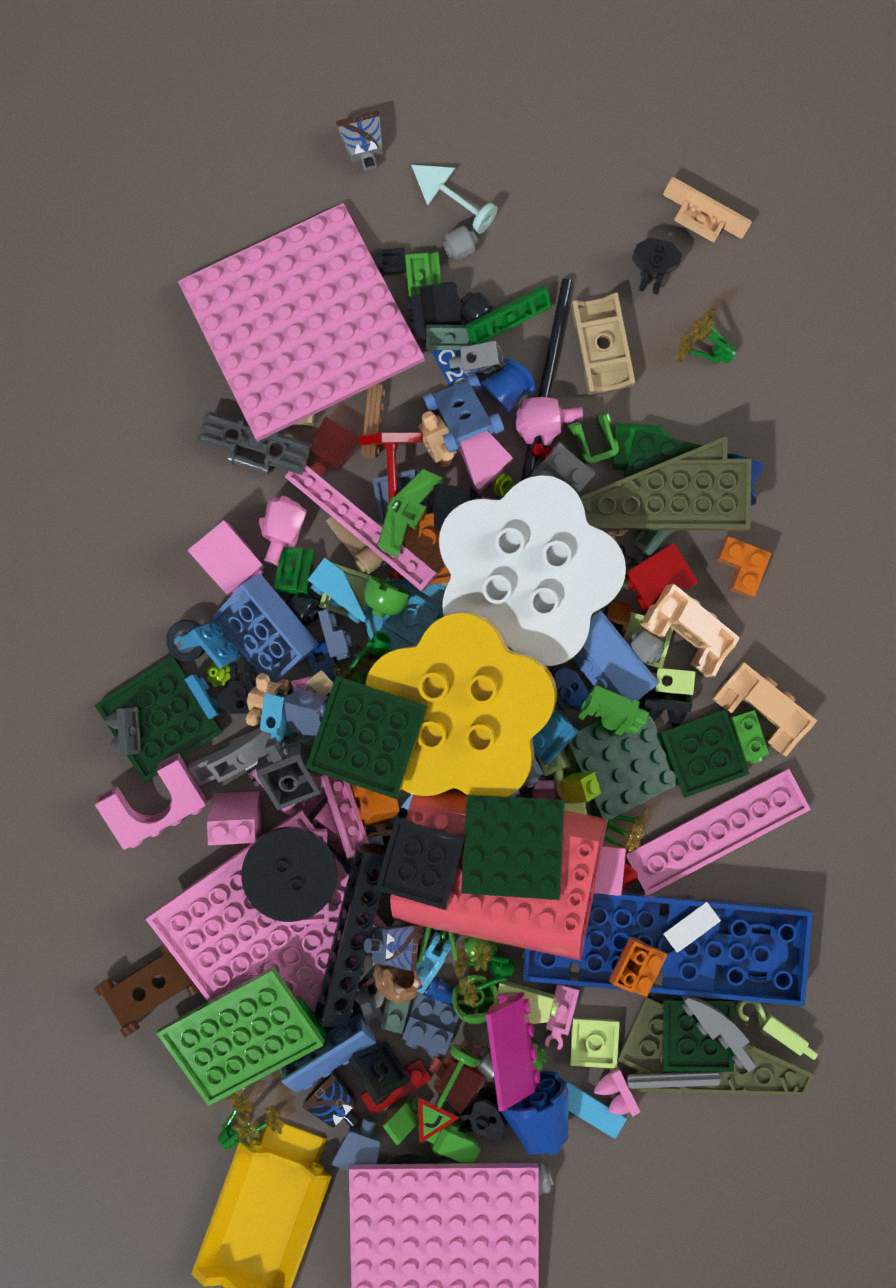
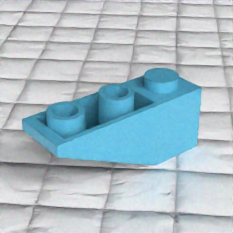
[308,558,369,623]

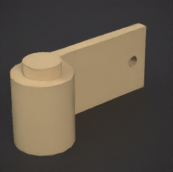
[326,516,386,574]

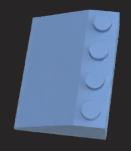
[211,573,319,683]

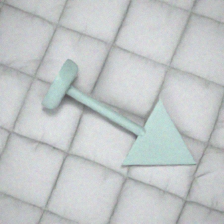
[411,165,498,234]

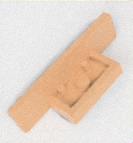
[663,177,752,243]

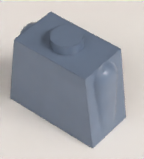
[284,688,329,738]

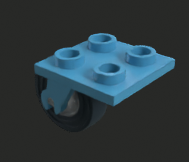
[166,619,242,668]

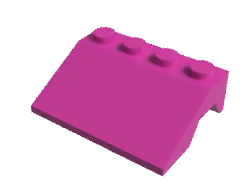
[486,992,540,1111]

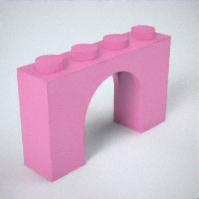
[95,753,206,850]

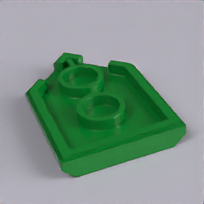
[613,423,672,470]

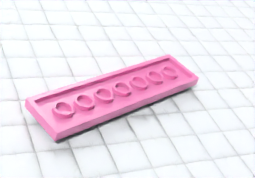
[625,768,811,895]

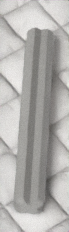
[627,1072,720,1089]

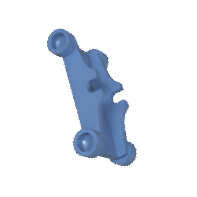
[422,374,504,453]

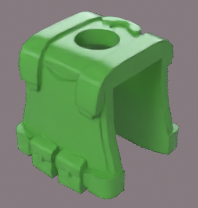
[568,411,619,464]

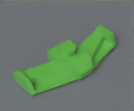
[378,468,443,558]

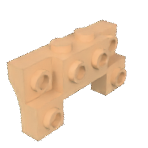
[640,584,740,677]
[711,662,817,757]

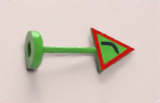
[418,1044,481,1144]

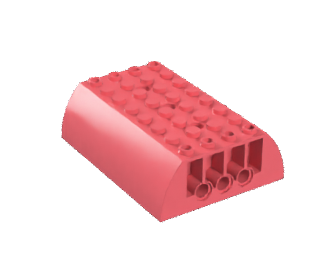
[390,788,608,961]

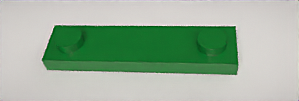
[465,285,552,346]

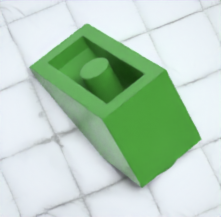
[383,1096,419,1145]

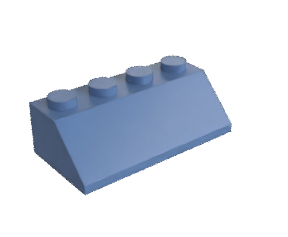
[572,610,659,701]
[282,1012,376,1092]

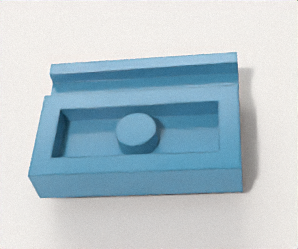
[185,674,222,719]
[533,708,579,765]

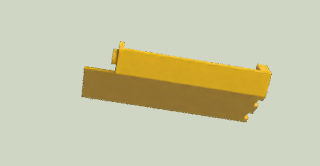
[191,1116,332,1288]

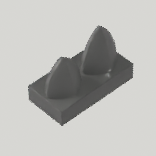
[104,707,141,756]

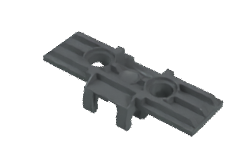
[197,410,312,476]

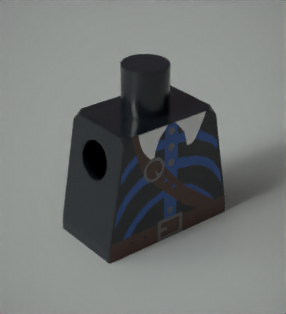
[302,1069,360,1128]

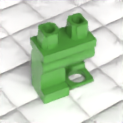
[578,685,649,736]

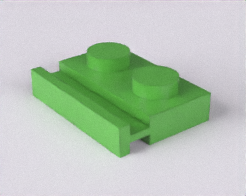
[405,252,441,296]

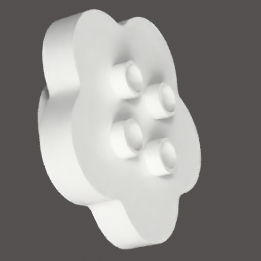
[439,475,626,666]

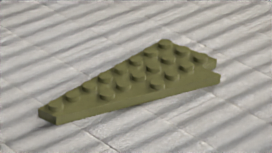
[579,437,751,531]
[617,996,815,1096]

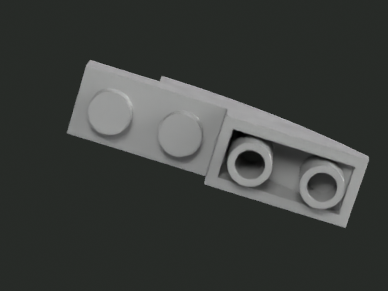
[188,728,271,786]
[681,995,756,1072]

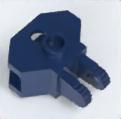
[549,666,588,711]

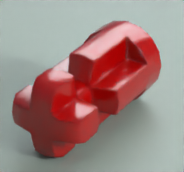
[531,443,553,459]

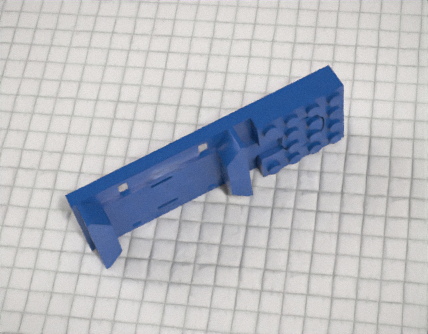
[522,893,813,1006]

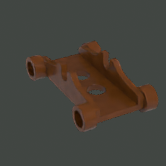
[94,944,200,1038]

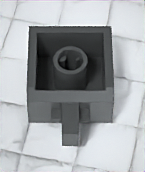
[256,737,322,810]

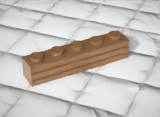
[361,384,385,458]

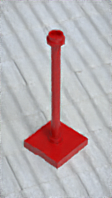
[359,433,423,579]

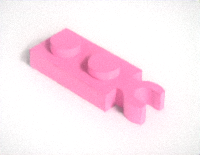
[545,984,580,1050]

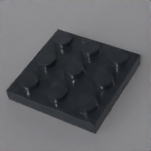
[376,819,465,910]

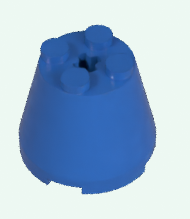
[501,1071,569,1155]

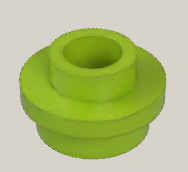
[492,474,514,497]

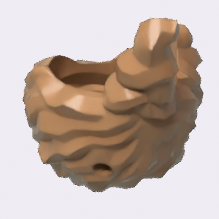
[373,963,421,1004]

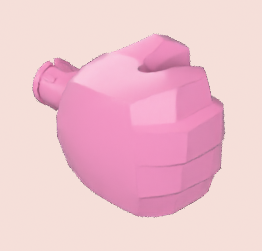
[516,397,583,446]
[258,496,307,566]

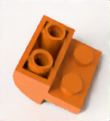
[609,937,668,997]

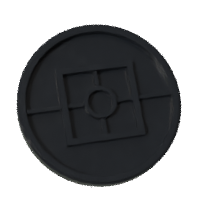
[241,827,337,922]

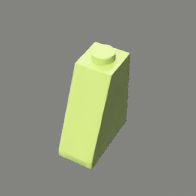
[498,981,559,1024]

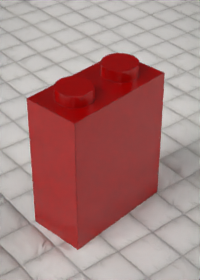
[625,543,698,611]

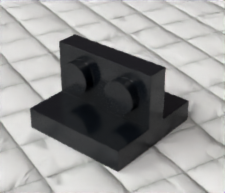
[348,1041,411,1106]

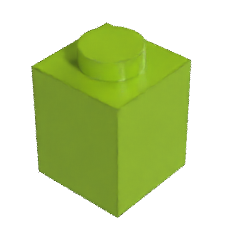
[559,772,601,804]

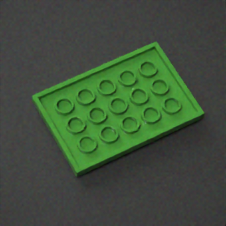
[156,966,325,1106]

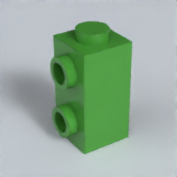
[729,710,769,764]

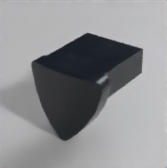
[375,248,407,277]

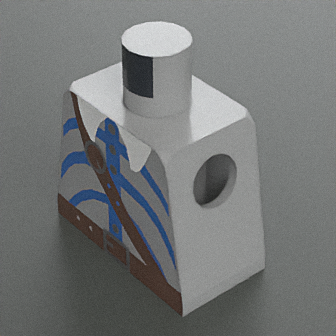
[336,110,383,171]
[449,341,504,376]

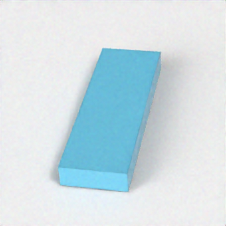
[566,1081,627,1139]

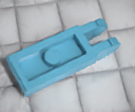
[416,932,451,994]

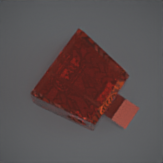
[310,416,362,476]
[428,1056,486,1114]

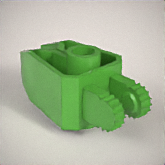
[418,1122,481,1163]

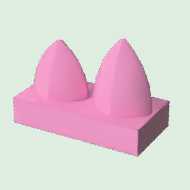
[594,1066,640,1117]

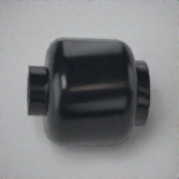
[460,292,494,323]
[286,593,321,625]

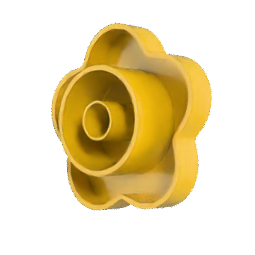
[365,612,557,797]

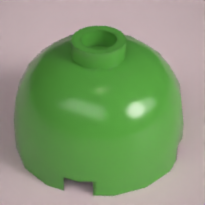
[363,576,412,618]
[452,975,498,1024]

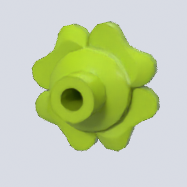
[206,661,230,688]

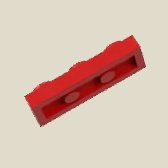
[361,1057,432,1116]

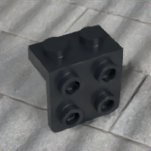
[407,282,461,341]

